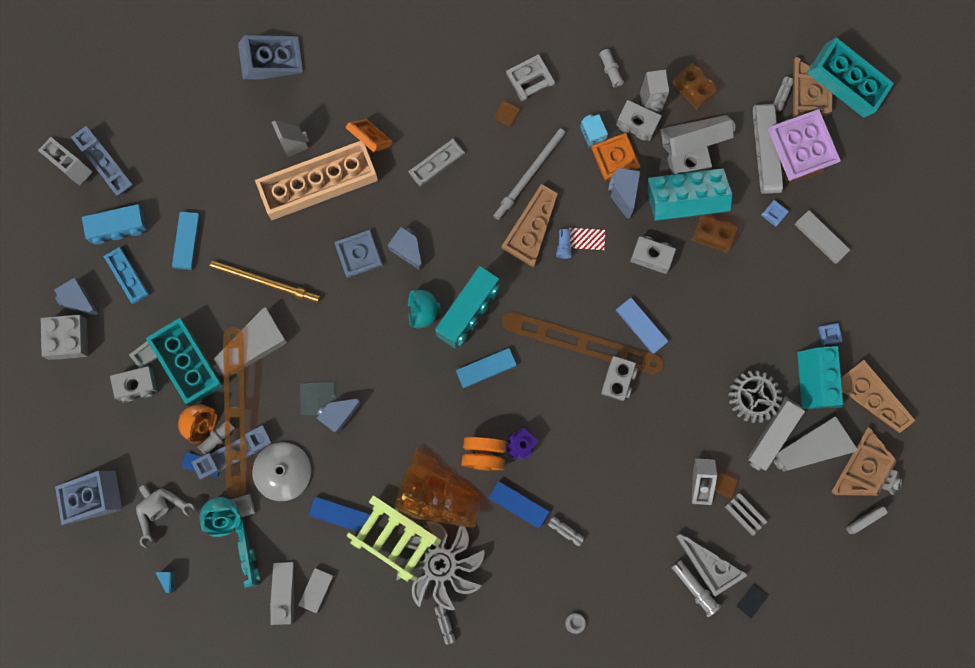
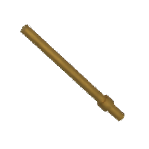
[210,260,320,303]

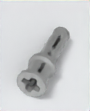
[671,560,722,617]

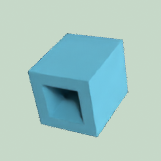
[580,114,608,147]

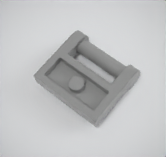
[506,54,555,101]

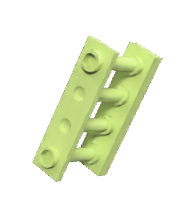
[347,496,442,582]

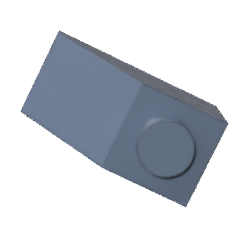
[388,227,422,270]
[54,278,99,316]
[317,399,361,434]

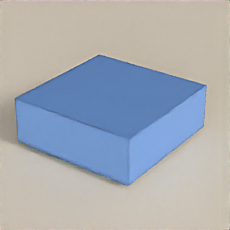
[761,200,789,227]
[818,323,843,346]

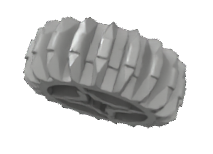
[728,370,782,423]

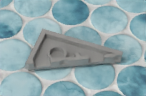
[676,534,747,596]

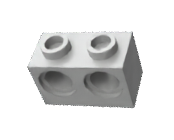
[601,356,637,401]

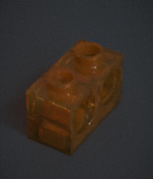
[673,63,717,110]
[691,214,738,253]

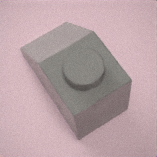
[692,459,717,505]

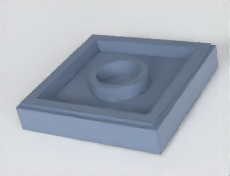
[334,230,383,278]

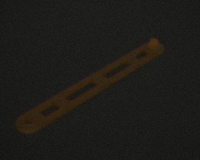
[502,312,663,374]
[223,327,246,498]

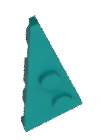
[235,517,261,588]

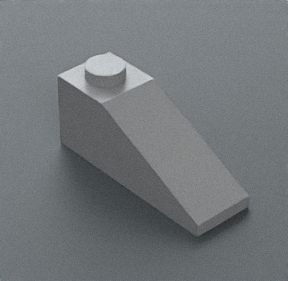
[272,121,309,157]
[38,137,92,186]
[270,562,294,625]

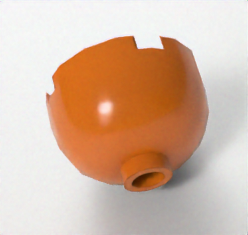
[178,404,217,444]

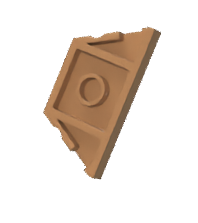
[793,57,832,118]
[832,428,896,496]

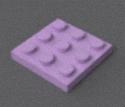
[768,109,840,181]

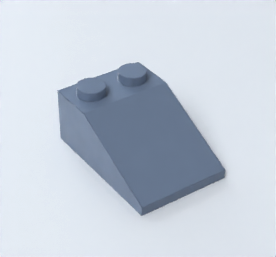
[238,35,303,79]
[55,471,122,525]

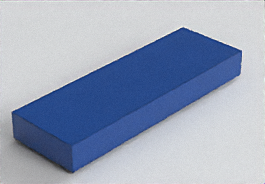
[489,481,549,529]
[309,497,370,532]

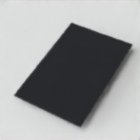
[736,585,768,618]

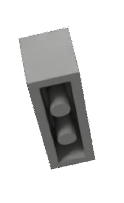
[640,70,669,114]

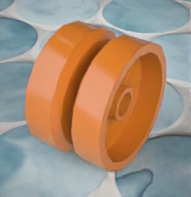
[461,437,507,471]

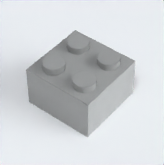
[41,315,88,360]

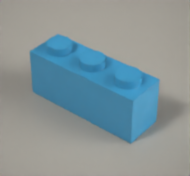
[82,204,147,245]

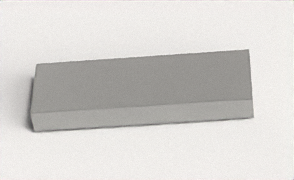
[408,139,465,187]
[794,211,850,264]

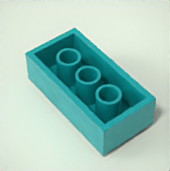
[807,38,894,118]
[647,169,732,221]
[435,266,500,349]
[146,318,224,406]

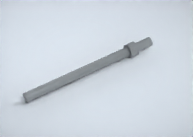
[493,128,565,220]

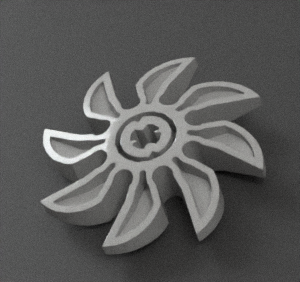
[397,521,485,610]

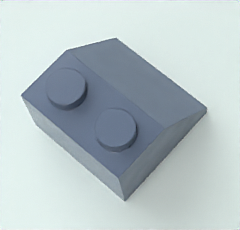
[608,168,640,219]

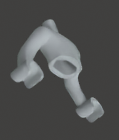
[136,485,197,549]

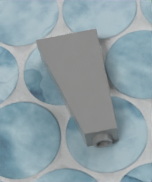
[661,115,735,157]
[214,307,287,378]
[748,396,805,471]
[773,416,858,472]

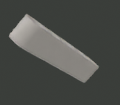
[753,104,783,194]

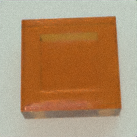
[494,101,519,127]
[714,473,738,499]

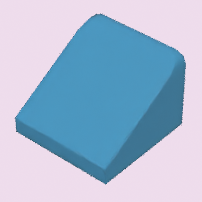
[156,572,175,593]

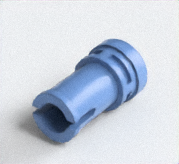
[556,229,572,259]

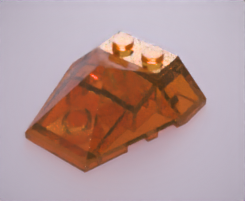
[394,449,482,528]

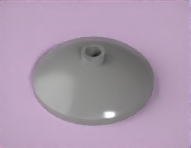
[252,442,312,501]

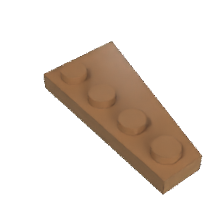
[501,184,558,268]
[841,360,915,433]

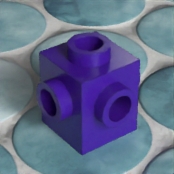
[506,428,538,460]

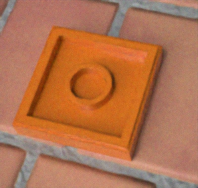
[345,119,393,152]
[591,133,640,181]

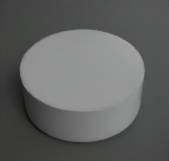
[565,613,586,634]

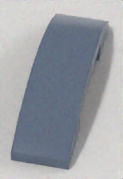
[71,126,133,197]
[191,425,272,480]

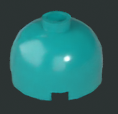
[408,290,440,328]
[199,497,241,537]

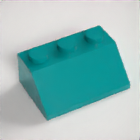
[797,346,843,410]

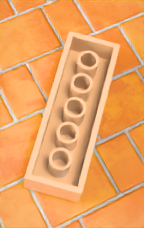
[255,141,378,220]

